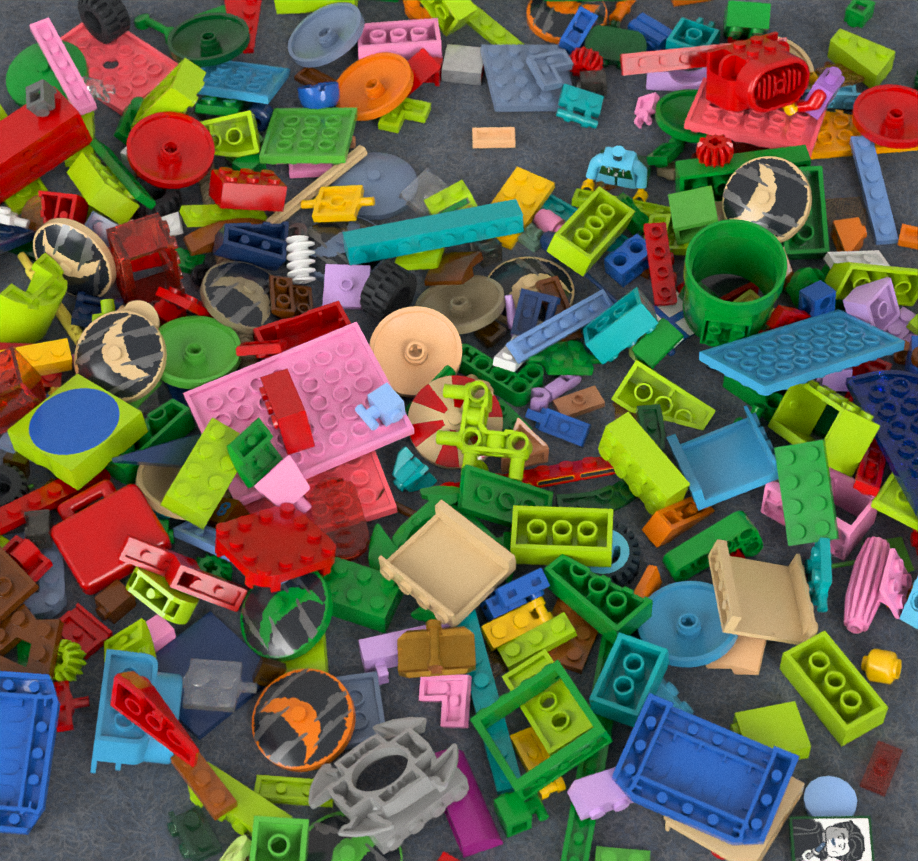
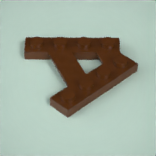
[0,604,64,680]

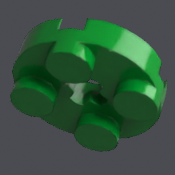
[786,267,826,310]

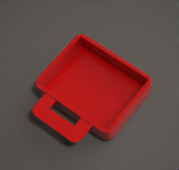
[50,479,171,595]

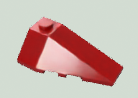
[110,671,200,768]

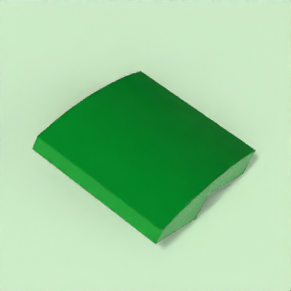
[227,418,283,489]

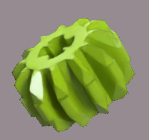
[53,639,87,682]

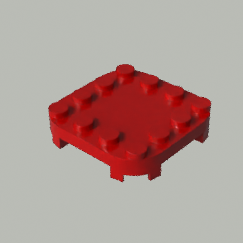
[215,503,336,593]

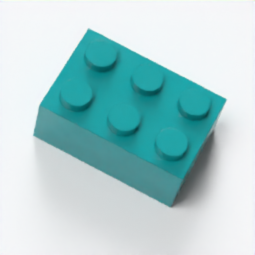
[583,287,658,365]
[589,633,669,727]

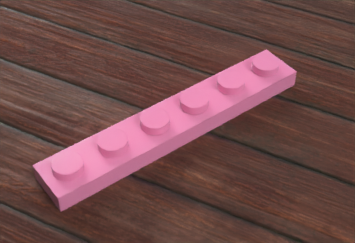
[30,18,97,115]

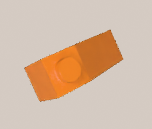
[642,496,715,548]

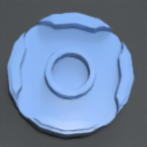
[803,776,857,816]

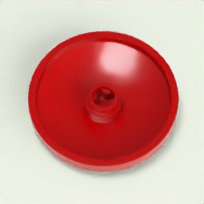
[852,84,918,149]
[126,112,215,189]

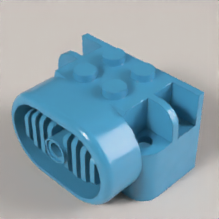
[90,649,183,773]

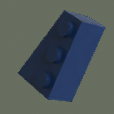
[213,221,289,271]

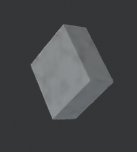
[442,44,484,85]

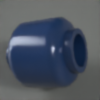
[246,102,273,132]

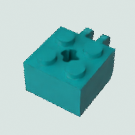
[666,17,721,70]

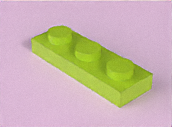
[497,612,577,671]

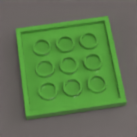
[259,108,358,165]

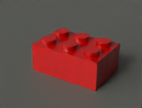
[208,167,287,212]

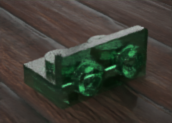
[166,805,222,861]

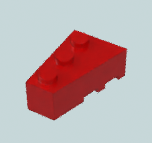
[38,190,89,225]
[259,368,315,455]

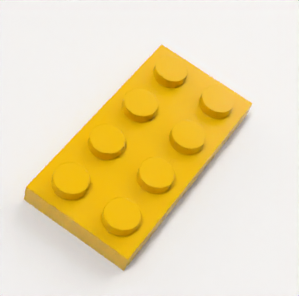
[487,167,555,250]

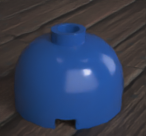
[297,82,340,109]

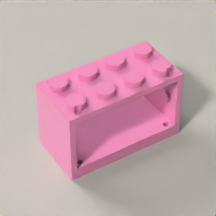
[761,467,878,561]

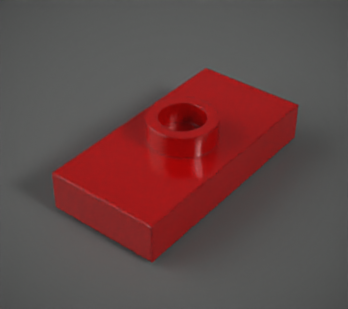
[236,339,288,358]

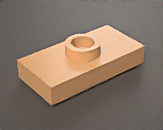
[472,127,515,148]

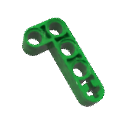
[458,344,544,407]
[662,511,763,582]

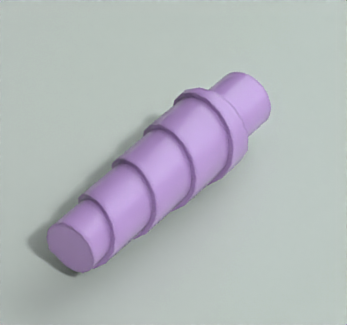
[504,294,516,337]

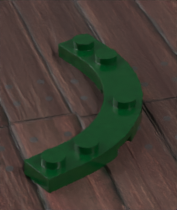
[556,404,665,512]

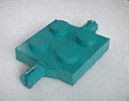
[804,537,832,612]

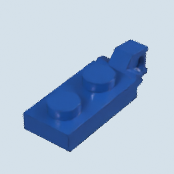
[525,408,592,447]

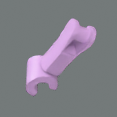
[530,375,582,413]

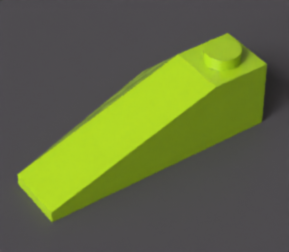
[201,110,260,158]

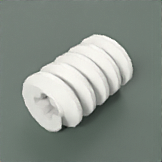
[286,235,316,284]

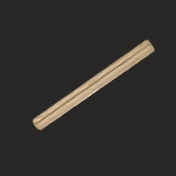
[266,145,368,224]

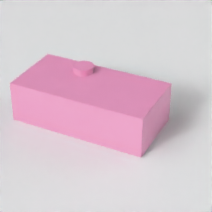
[357,18,442,61]

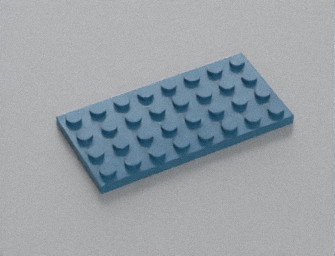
[699,309,905,396]

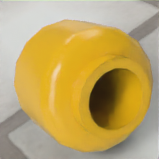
[861,649,902,684]

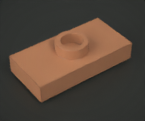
[552,385,605,418]

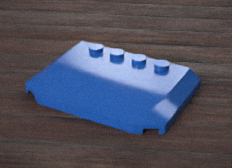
[0,671,60,835]
[612,693,799,845]

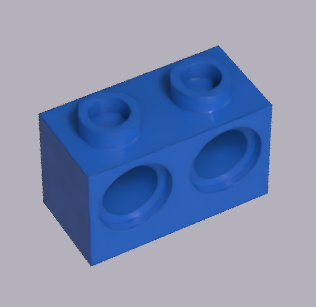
[559,6,598,55]
[604,234,649,287]
[799,280,836,318]

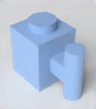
[355,383,406,431]

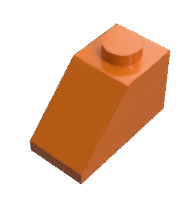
[830,217,867,252]

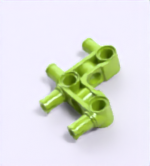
[436,381,533,482]

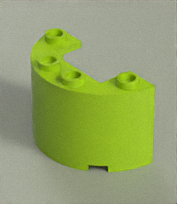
[0,253,67,343]

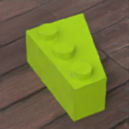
[827,29,896,88]

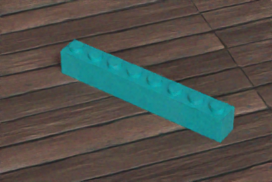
[342,199,524,266]

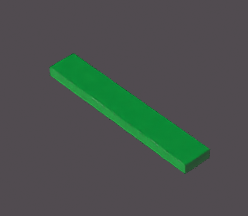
[90,139,156,210]

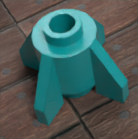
[392,446,437,492]

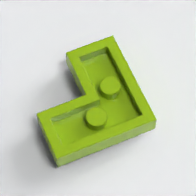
[378,98,431,133]

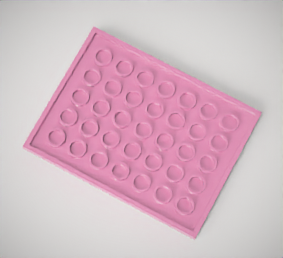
[183,322,415,505]

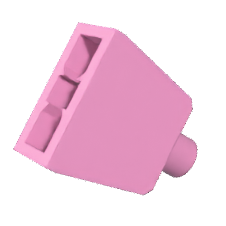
[253,455,312,513]

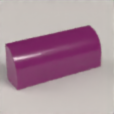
[434,749,503,858]

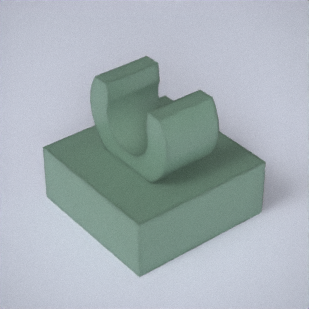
[518,223,544,252]

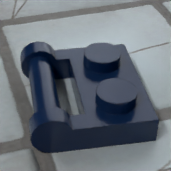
[510,288,561,336]
[71,291,124,327]

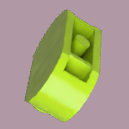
[126,566,199,624]

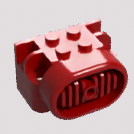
[706,32,810,113]

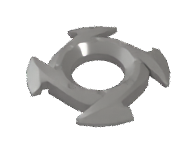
[308,717,458,837]

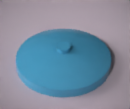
[638,581,739,668]

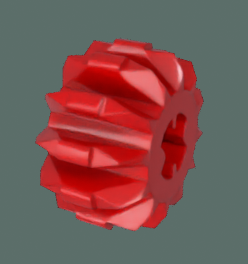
[569,46,603,80]
[696,133,734,168]

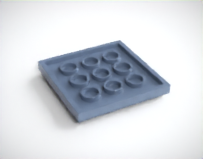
[480,45,572,112]

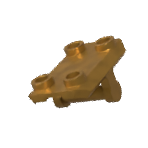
[397,619,476,678]

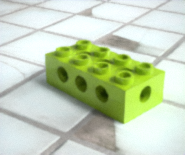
[502,649,593,756]

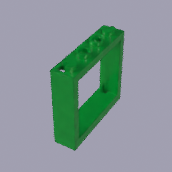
[470,660,612,802]

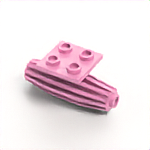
[843,536,912,634]

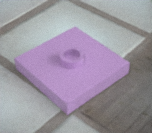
[322,264,371,310]

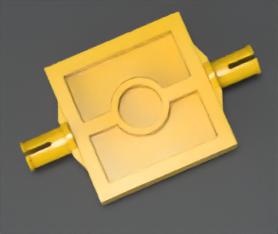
[301,185,375,223]

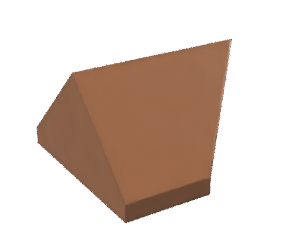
[501,418,549,473]

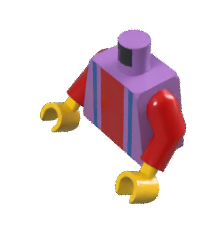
[783,67,845,120]

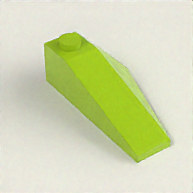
[611,360,716,430]

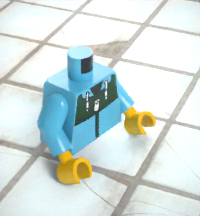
[581,146,648,202]

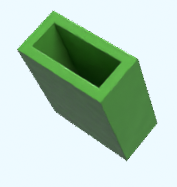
[668,185,719,245]

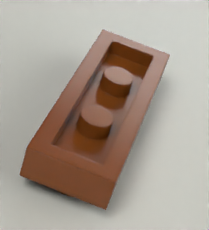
[170,752,238,820]

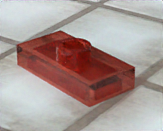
[860,740,903,797]

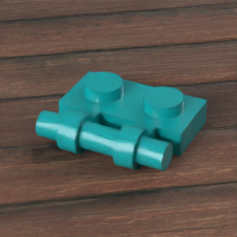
[556,83,604,129]

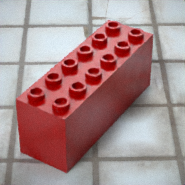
[0,86,93,203]

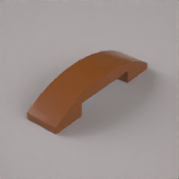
[183,218,266,256]

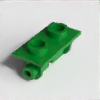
[616,192,649,236]

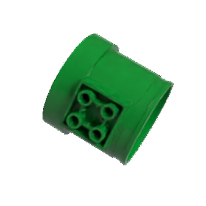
[682,219,787,346]

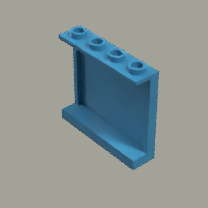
[666,405,779,511]

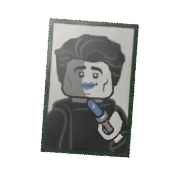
[788,816,874,861]

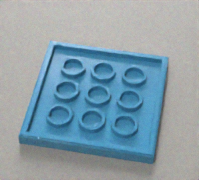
[197,60,290,104]

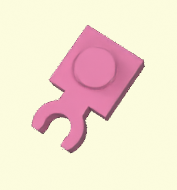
[634,92,660,128]

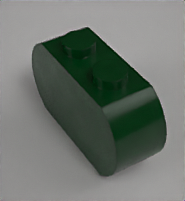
[585,25,647,70]

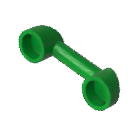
[134,13,174,45]

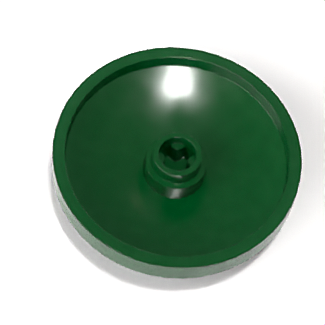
[167,13,250,67]

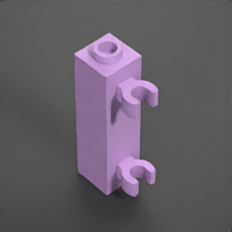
[358,623,450,685]

